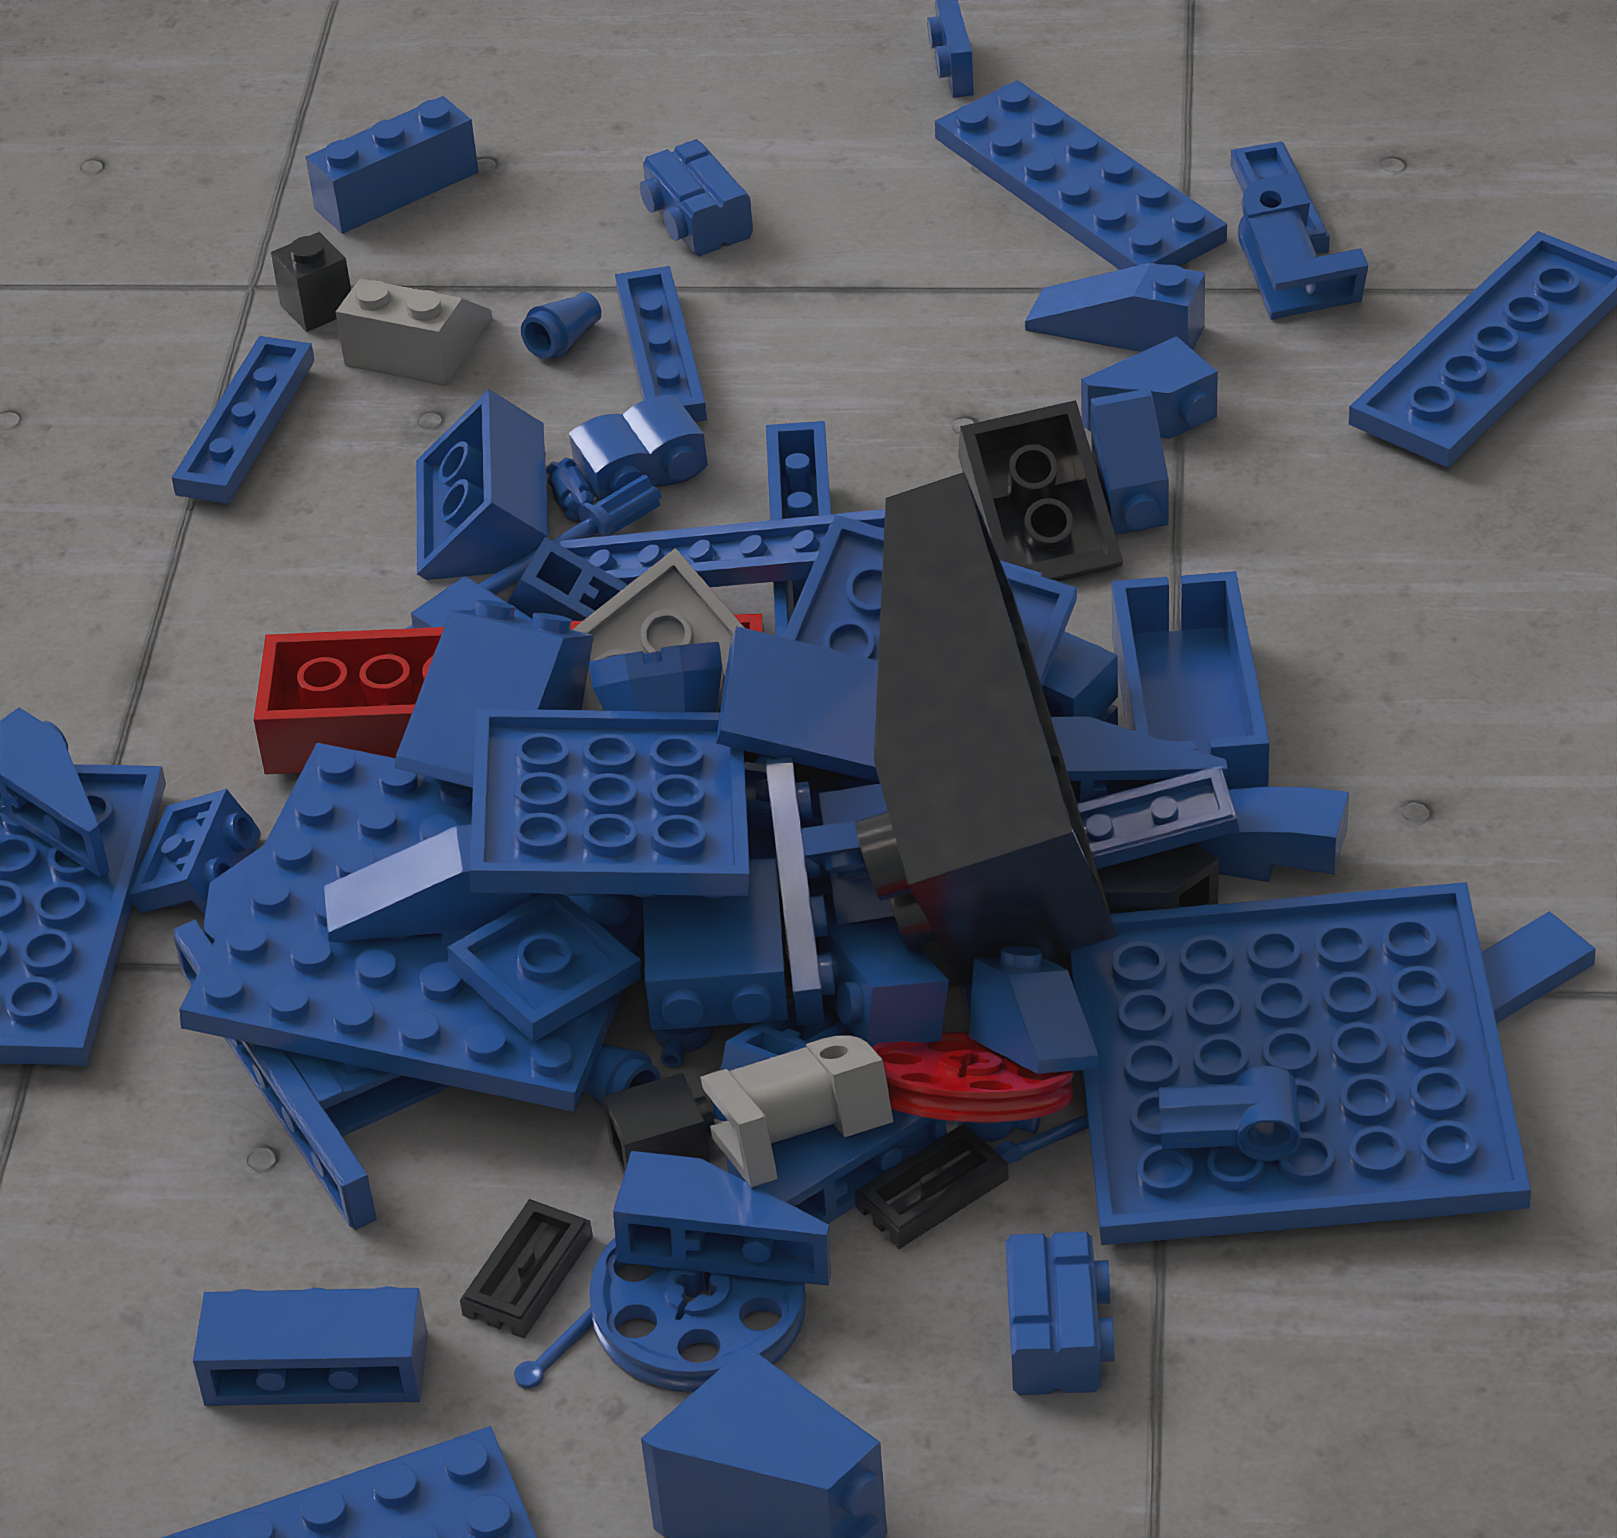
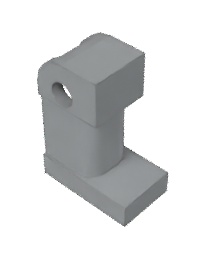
[701,1036,894,1187]

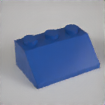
[416,389,549,580]

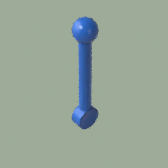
[994,1113,1088,1164]
[514,1307,593,1389]

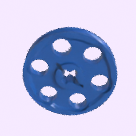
[589,1237,806,1392]

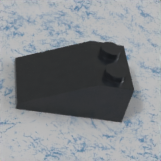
[958,400,1123,581]

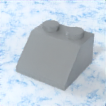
[336,279,493,386]

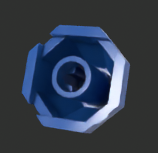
[589,642,724,712]

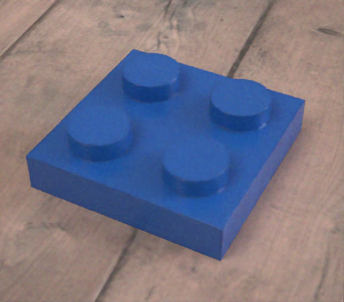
[447,893,641,1043]

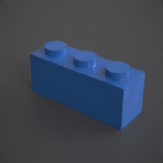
[305,96,479,234]
[193,1286,428,1406]

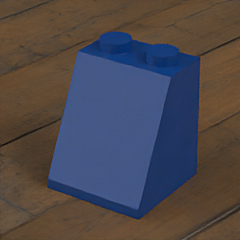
[394,600,594,788]
[643,858,788,1031]
[641,1346,887,1538]

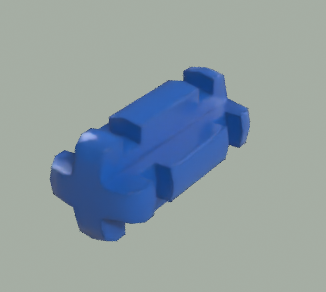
[546,457,595,521]

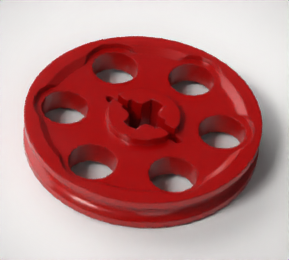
[872,1032,1074,1122]

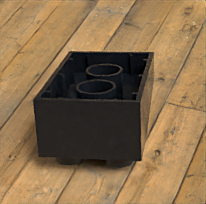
[855,472,1118,986]

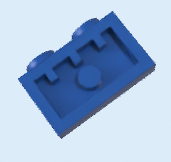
[129,789,261,915]

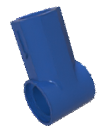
[1159,1066,1301,1161]

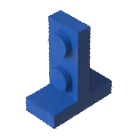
[801,784,895,924]

